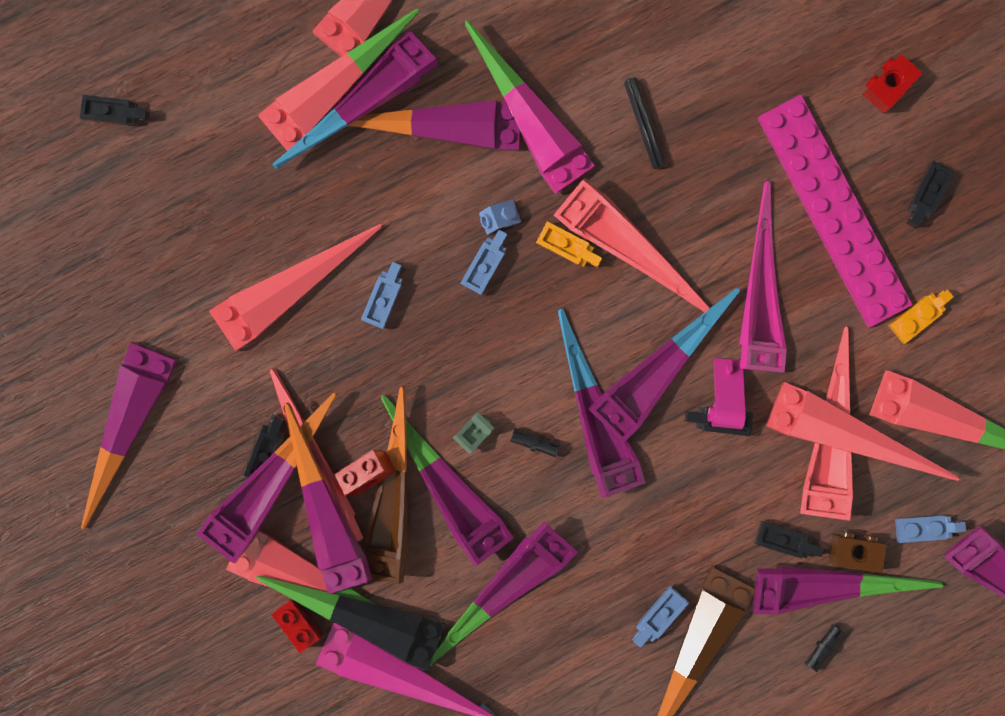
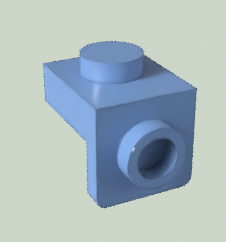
[479,200,521,235]

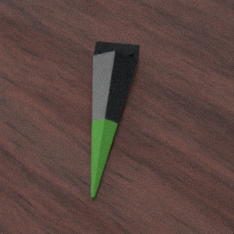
[256,576,445,672]

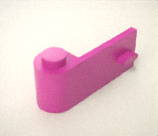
[707,358,745,429]

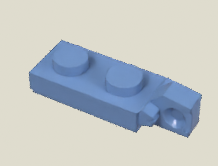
[460,230,507,295]
[361,262,403,329]
[895,515,966,543]
[632,586,689,648]

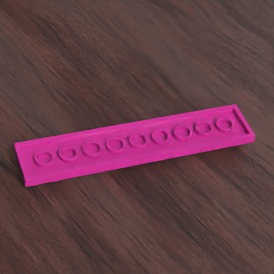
[757,95,912,327]

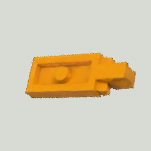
[536,222,602,268]
[888,289,953,344]

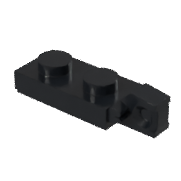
[80,95,150,126]
[906,161,954,228]
[684,407,753,437]
[242,414,284,477]
[754,521,824,559]

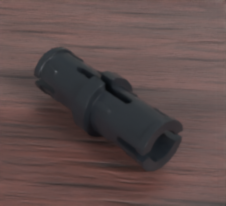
[510,428,560,458]
[804,624,845,672]

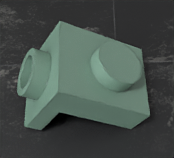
[453,412,494,454]

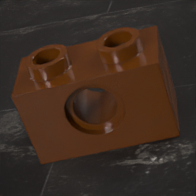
[828,531,887,573]

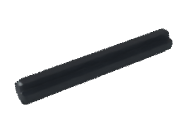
[624,77,665,169]

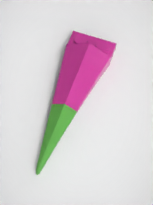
[465,20,595,195]

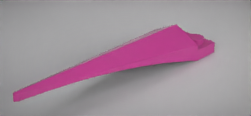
[739,181,787,373]
[315,623,495,716]

